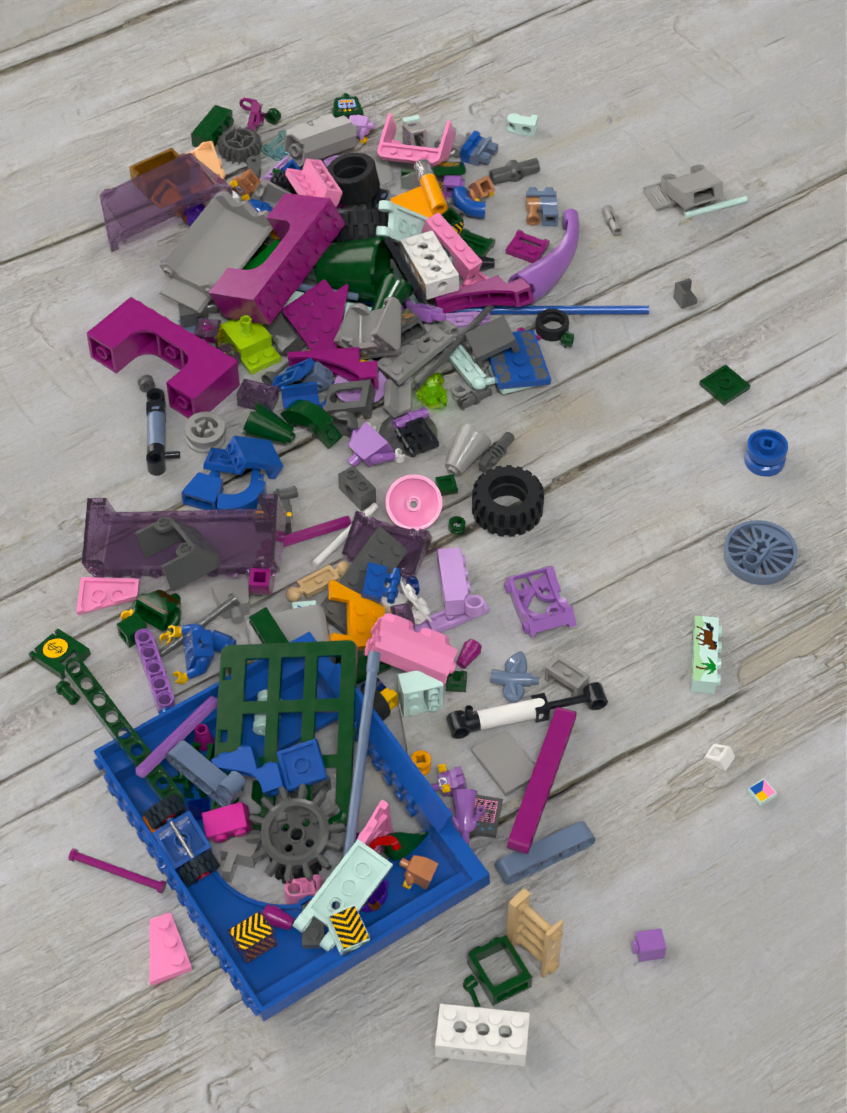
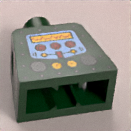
[333,93,364,119]

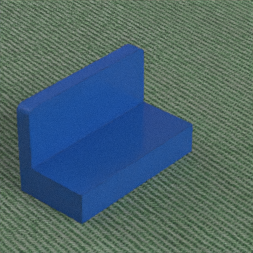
[281,382,320,409]

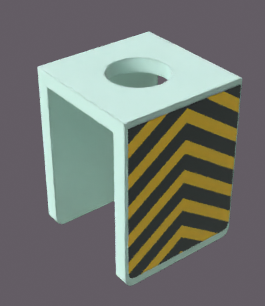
[326,904,370,956]

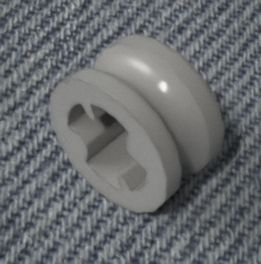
[452,384,468,401]

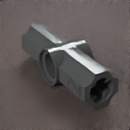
[489,158,540,184]

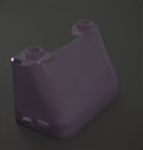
[342,511,432,580]

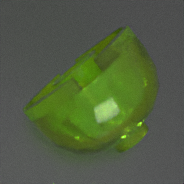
[416,373,448,409]

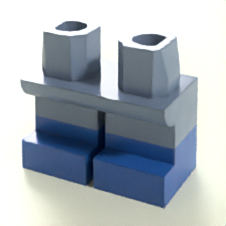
[460,130,498,167]

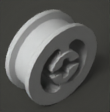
[184,412,226,453]

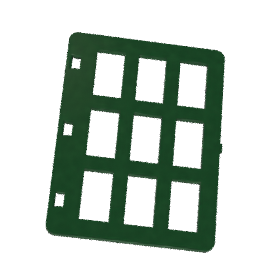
[211,640,358,830]

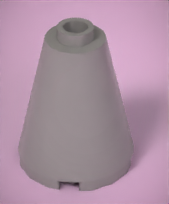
[445,423,491,476]

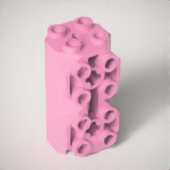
[364,613,458,686]

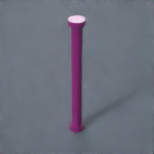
[68,848,167,894]

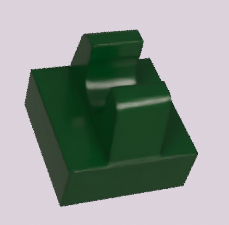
[446,670,467,692]

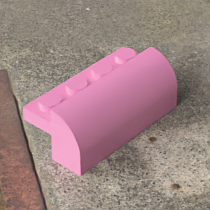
[285,158,342,207]

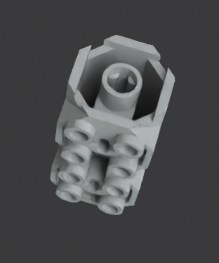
[284,113,358,167]

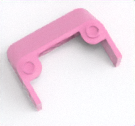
[377,113,456,166]

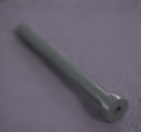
[158,593,240,657]

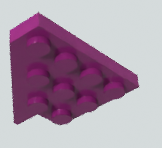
[281,279,349,350]

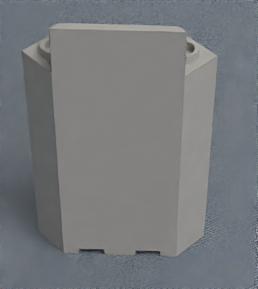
[159,190,273,314]

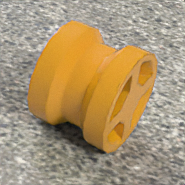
[411,750,431,776]

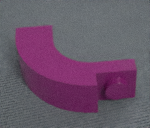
[249,551,277,595]

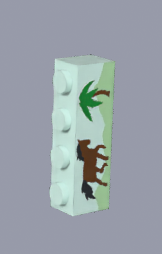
[691,616,722,694]

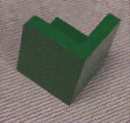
[117,612,147,648]

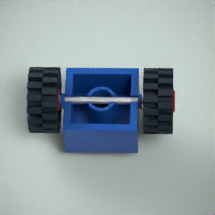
[144,794,220,887]

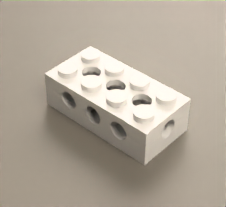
[400,231,459,300]
[435,1004,530,1066]

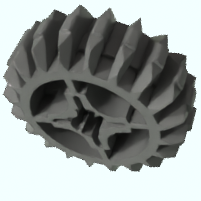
[217,126,262,164]

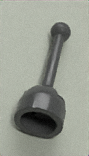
[261,361,289,387]

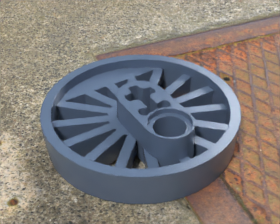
[724,520,798,585]

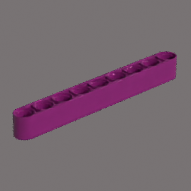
[507,707,577,854]

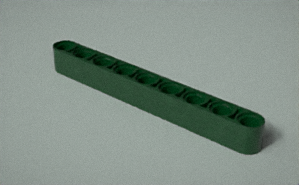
[65,657,185,805]

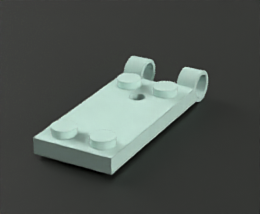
[376,200,428,244]
[293,839,393,952]

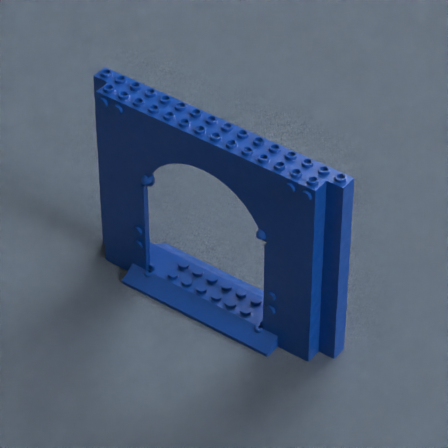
[93,631,490,1022]

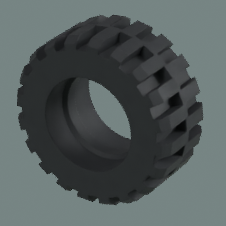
[332,209,395,243]
[472,465,544,537]

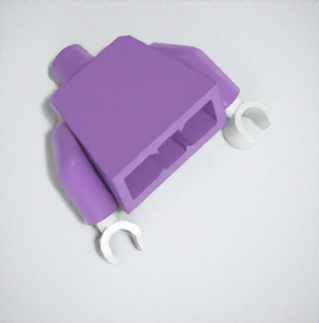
[347,422,405,467]

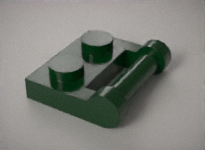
[459,228,496,257]

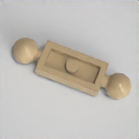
[286,561,350,602]

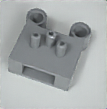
[661,165,724,211]

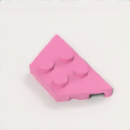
[357,800,393,854]

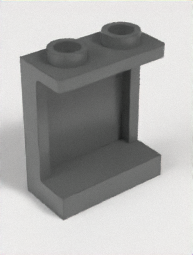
[465,315,520,368]

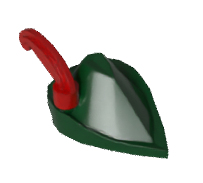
[369,831,429,861]

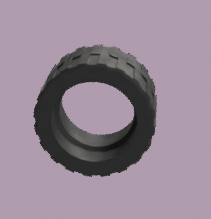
[327,153,380,206]

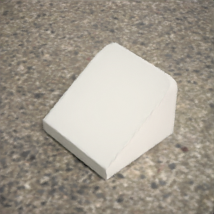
[704,744,735,771]

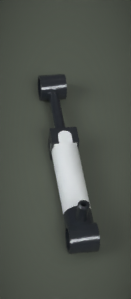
[446,682,608,739]

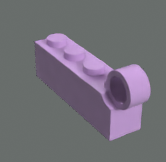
[437,547,484,617]

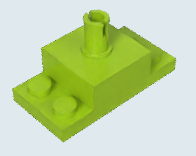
[217,315,281,375]

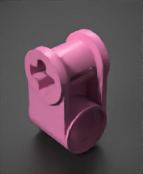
[285,874,323,905]

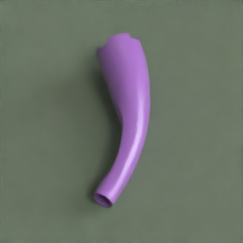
[508,209,579,306]

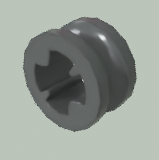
[137,375,155,392]

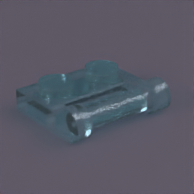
[261,129,289,162]

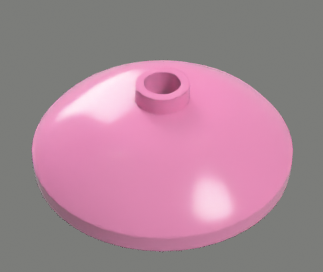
[385,475,442,531]

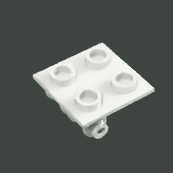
[400,580,432,625]

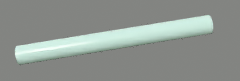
[684,196,748,218]

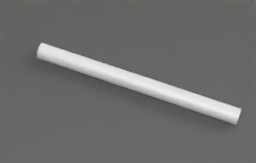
[312,503,378,567]

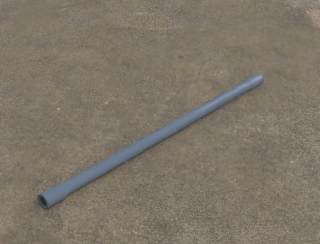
[335,651,381,909]

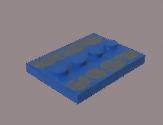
[488,330,551,390]

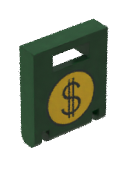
[425,162,466,176]
[29,628,91,680]

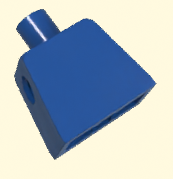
[182,470,224,514]

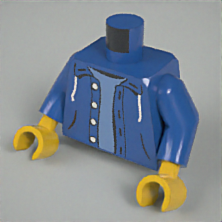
[168,623,214,685]

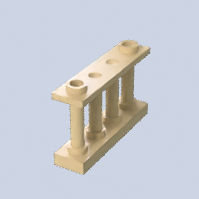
[506,888,564,978]

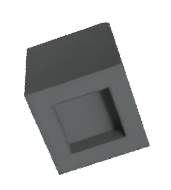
[673,278,697,309]

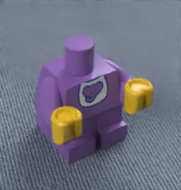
[431,763,467,797]

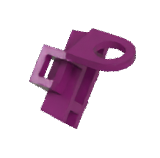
[239,97,266,131]

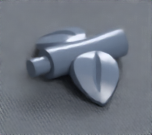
[490,651,539,703]

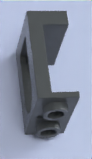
[323,379,376,419]

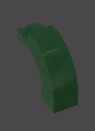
[280,400,342,449]

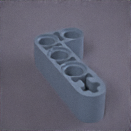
[166,740,246,807]

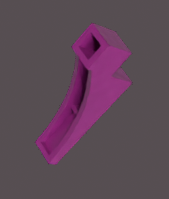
[434,275,533,314]
[288,347,379,390]

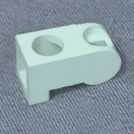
[507,113,538,137]

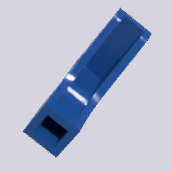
[211,745,286,798]

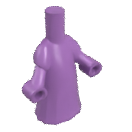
[448,789,485,845]

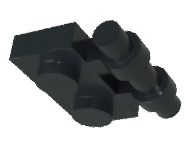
[394,417,439,457]

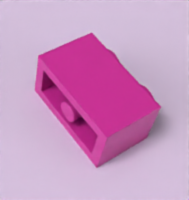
[202,802,253,843]

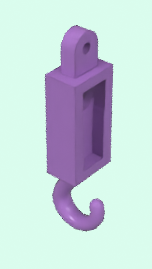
[401,298,446,323]

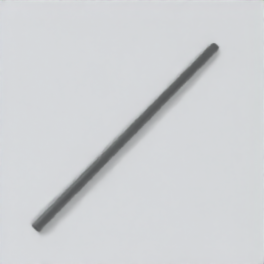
[414,305,496,388]

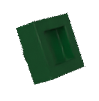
[435,474,458,496]

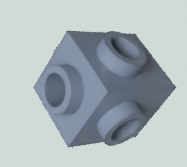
[303,361,333,393]

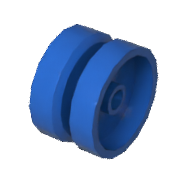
[744,429,788,477]

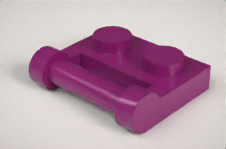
[506,229,550,263]

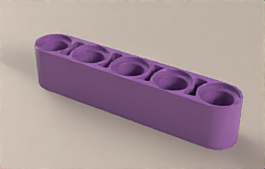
[135,629,175,711]

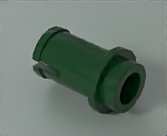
[55,680,80,705]

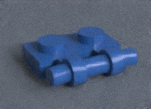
[361,562,401,604]

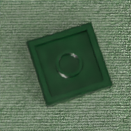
[699,364,751,406]

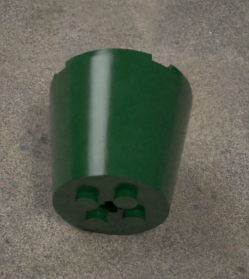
[315,236,394,305]

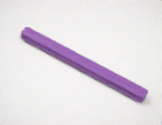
[135,696,218,778]

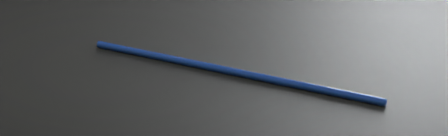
[368,305,649,315]

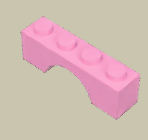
[421,212,482,281]

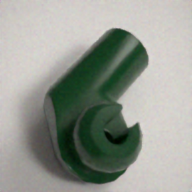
[251,780,262,806]

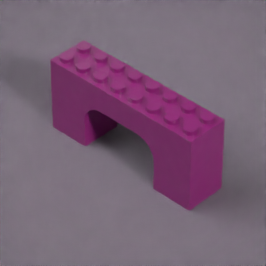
[208,193,345,325]
[87,297,240,419]

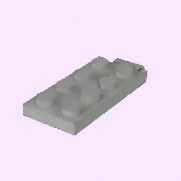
[377,319,459,385]

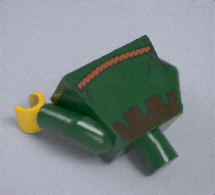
[121,589,182,645]

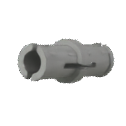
[602,205,623,236]

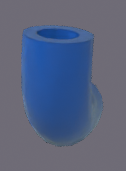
[452,186,485,219]

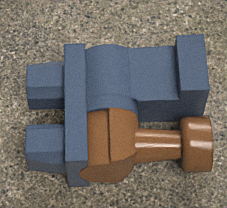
[526,187,559,226]

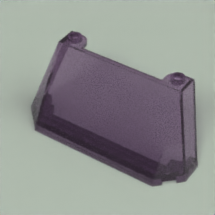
[99,152,233,252]

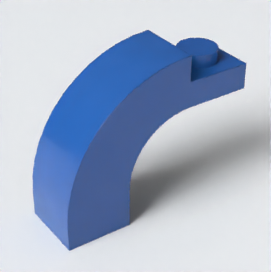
[217,468,267,521]

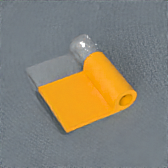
[384,159,448,218]

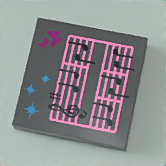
[469,795,503,838]

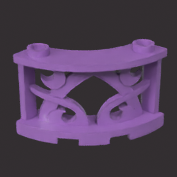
[504,566,577,638]

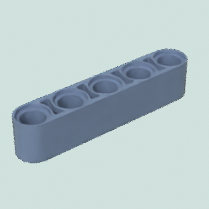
[495,821,596,885]

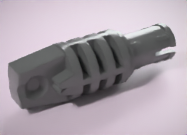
[479,432,515,473]

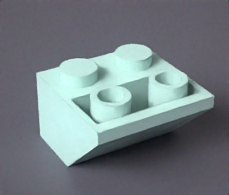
[398,670,443,717]

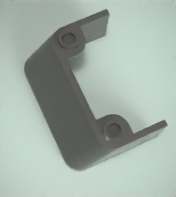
[135,517,222,592]

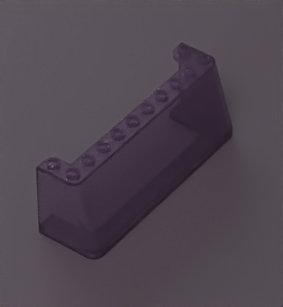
[82,494,287,578]

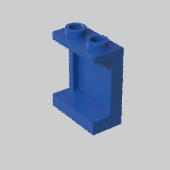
[226,436,284,479]

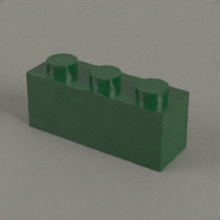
[191,105,234,147]

